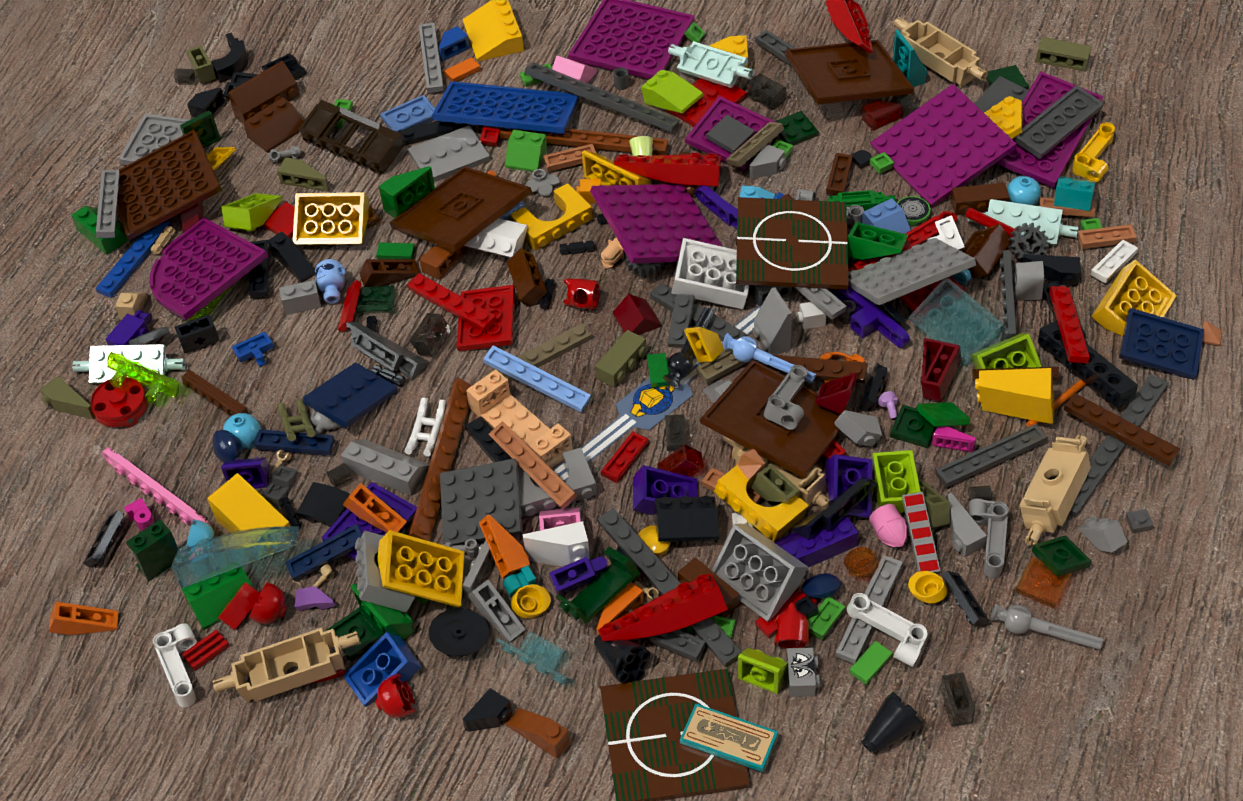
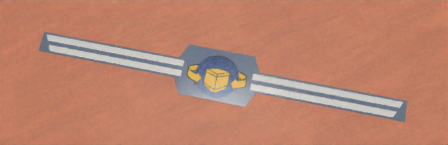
[534,305,762,489]

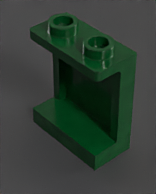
[126,520,183,582]

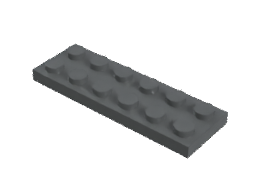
[1013,85,1104,159]

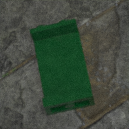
[556,547,640,624]

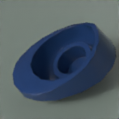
[212,430,242,463]
[802,573,841,598]

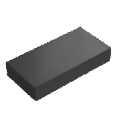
[129,326,170,345]

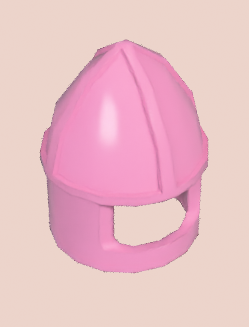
[869,504,907,547]

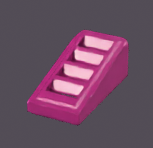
[932,426,976,452]

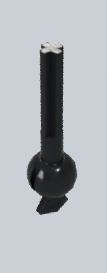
[663,307,714,388]

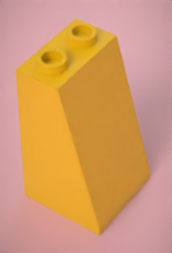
[975,368,1054,424]
[207,473,293,559]

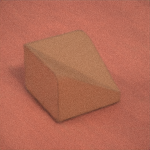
[738,449,765,480]

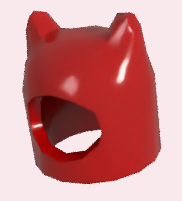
[564,278,600,310]
[774,603,809,649]

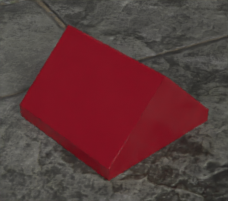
[613,294,662,335]
[815,372,859,414]

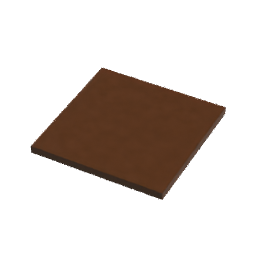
[785,40,914,105]
[390,166,532,251]
[700,360,853,479]

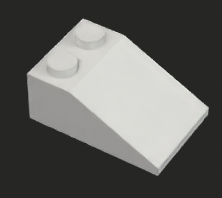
[523,521,590,567]

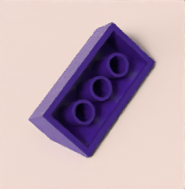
[774,517,858,568]

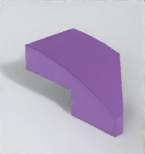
[295,586,336,611]

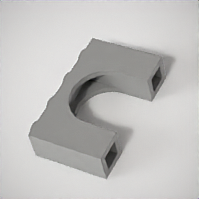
[518,447,597,517]
[355,531,415,612]

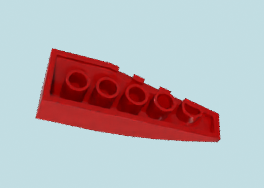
[825,0,873,54]

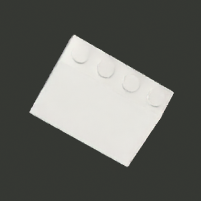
[671,238,749,309]

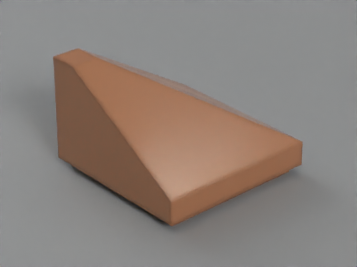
[1202,321,1222,346]

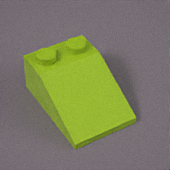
[641,70,704,113]
[221,193,283,232]

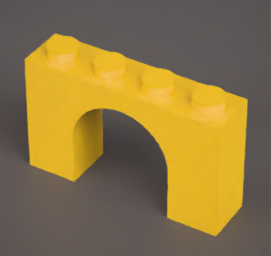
[510,183,593,251]
[714,464,809,542]

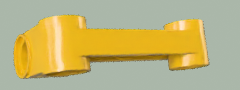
[1072,122,1115,183]

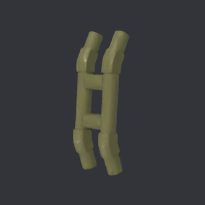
[277,399,315,441]

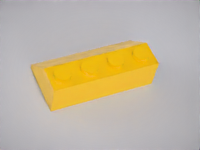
[582,150,651,186]

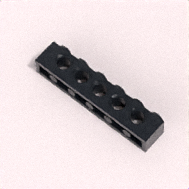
[1037,320,1138,408]

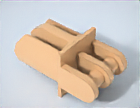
[601,237,625,268]

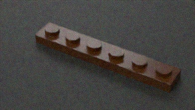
[753,355,868,383]
[1064,393,1181,466]

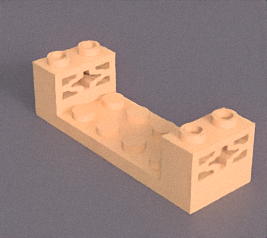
[466,369,573,469]

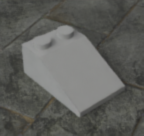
[752,287,792,355]

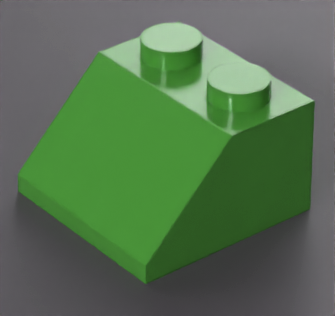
[505,130,547,172]

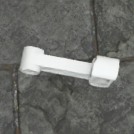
[847,593,928,667]
[153,623,197,708]

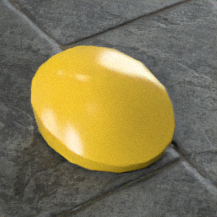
[638,525,671,557]
[908,571,948,603]
[511,584,551,618]

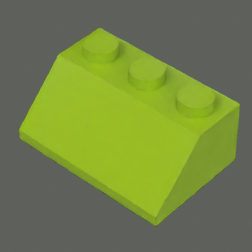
[970,333,1042,369]
[872,450,921,514]

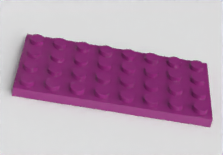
[995,71,1104,188]

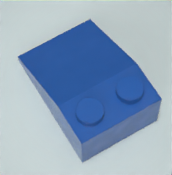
[343,632,422,707]

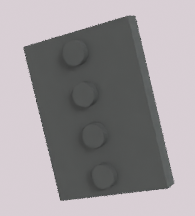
[974,76,1029,112]

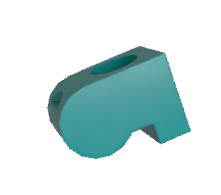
[503,565,537,599]

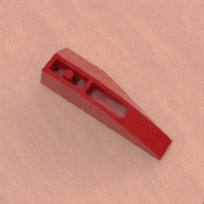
[614,153,721,186]
[598,573,728,641]

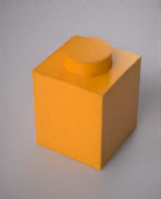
[576,178,601,204]

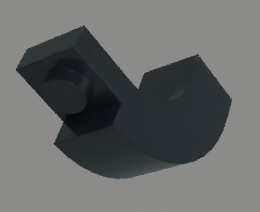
[212,32,248,83]

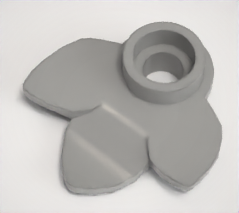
[526,169,560,196]

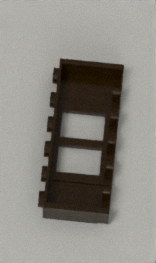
[298,100,406,174]

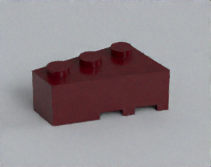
[921,338,962,402]

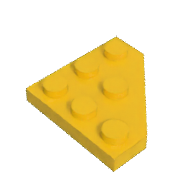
[984,96,1023,139]

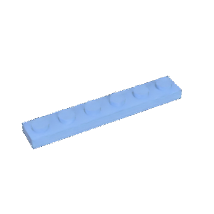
[483,345,591,412]

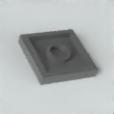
[706,115,754,154]

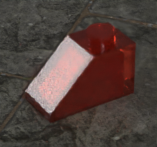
[862,100,902,131]
[658,444,704,477]

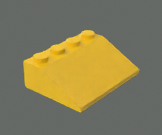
[462,0,524,62]
[293,192,370,245]
[1091,260,1177,336]
[377,530,464,607]

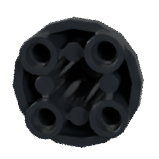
[594,634,651,683]
[861,692,922,754]

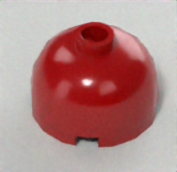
[249,582,287,624]
[376,673,415,718]

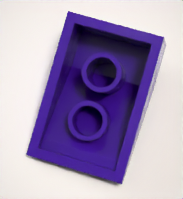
[826,454,873,518]
[633,465,697,515]

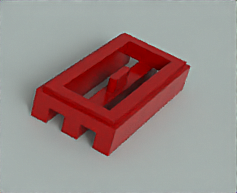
[182,629,229,671]

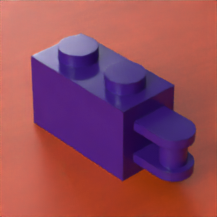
[106,310,152,346]
[549,557,607,595]

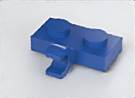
[231,332,274,367]

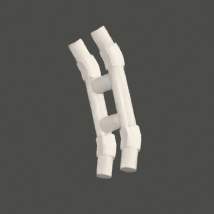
[405,397,447,457]

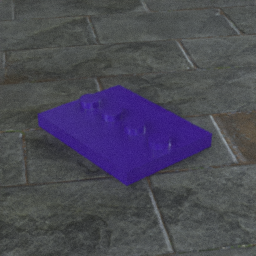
[322,482,417,560]

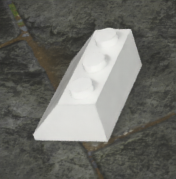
[464,218,528,258]

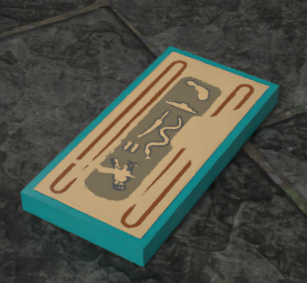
[680,703,778,772]

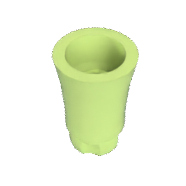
[629,136,653,156]

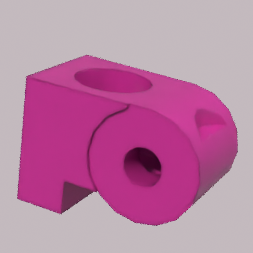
[124,498,155,531]

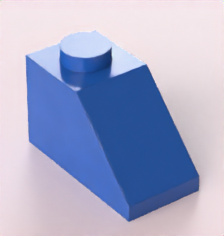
[439,26,470,61]

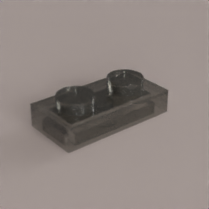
[665,414,686,451]

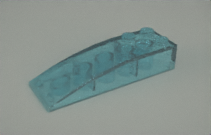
[171,526,300,589]

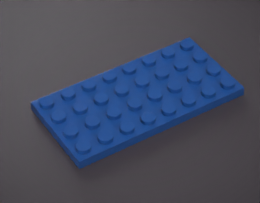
[432,81,579,134]

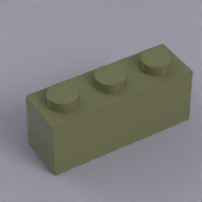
[1036,37,1092,72]
[595,330,647,388]

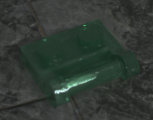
[356,286,395,314]

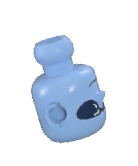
[315,259,346,304]

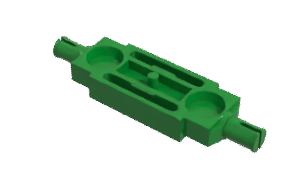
[826,190,896,211]

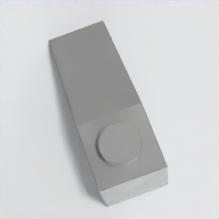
[947,492,987,558]
[467,579,526,642]

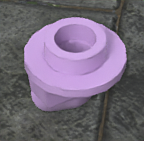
[878,391,898,419]

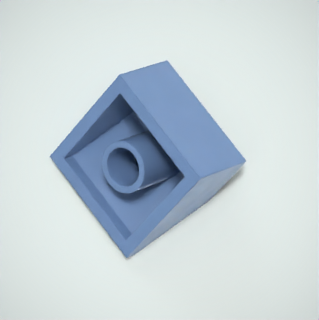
[862,199,911,234]

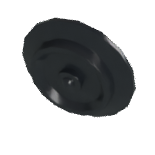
[429,608,489,657]

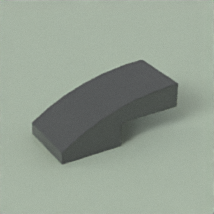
[261,465,298,505]

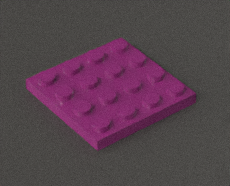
[685,96,777,171]

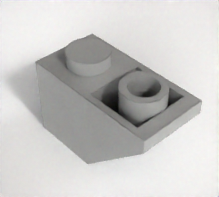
[1078,517,1127,552]

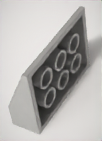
[711,524,808,622]

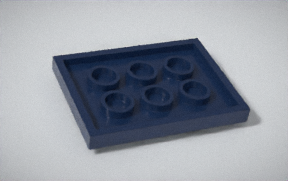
[1119,308,1204,380]
[303,362,397,428]

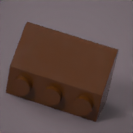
[243,97,304,153]
[962,224,1010,278]

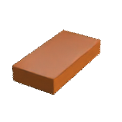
[444,57,481,82]

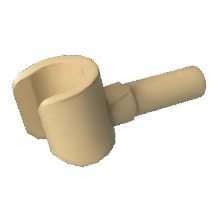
[271,450,291,474]
[312,564,335,588]
[635,581,659,602]

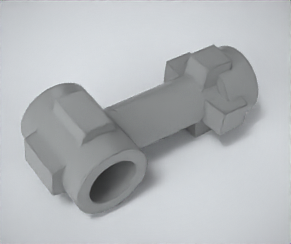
[267,146,300,163]
[441,539,480,558]

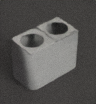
[1014,261,1044,301]

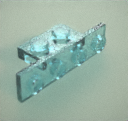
[496,631,574,684]

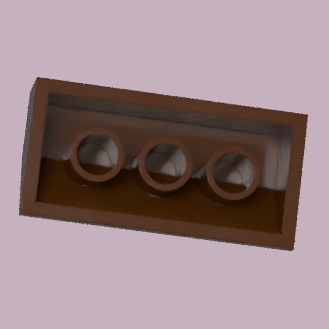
[228,61,300,124]

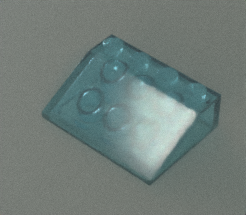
[908,277,1004,366]

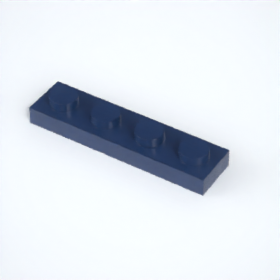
[254,429,335,455]
[285,524,363,581]

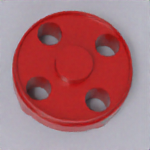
[91,377,148,428]

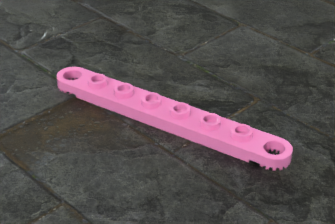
[101,447,212,527]

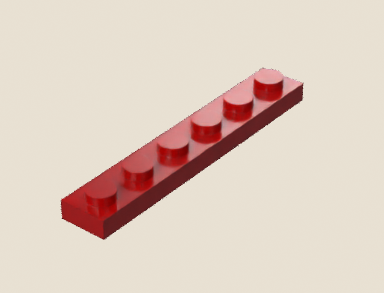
[407,273,497,332]
[1049,286,1090,363]

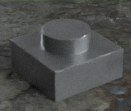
[1126,509,1154,534]

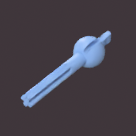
[722,333,816,383]

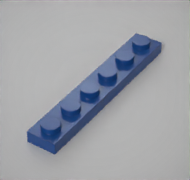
[95,220,172,298]

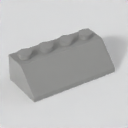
[341,439,430,496]

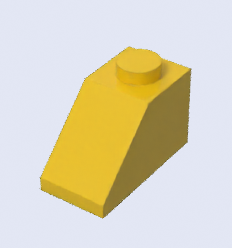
[684,327,725,363]

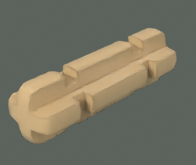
[151,226,175,255]

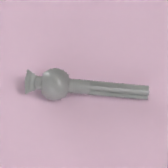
[990,604,1103,650]

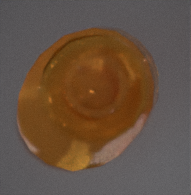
[844,547,879,577]

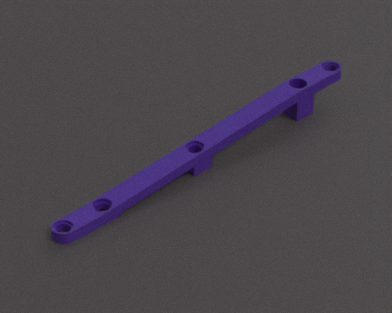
[695,185,910,348]

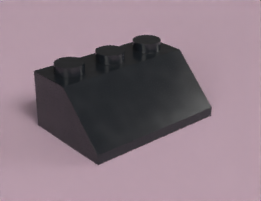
[654,496,719,542]

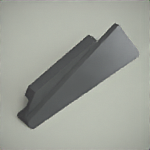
[346,322,429,380]

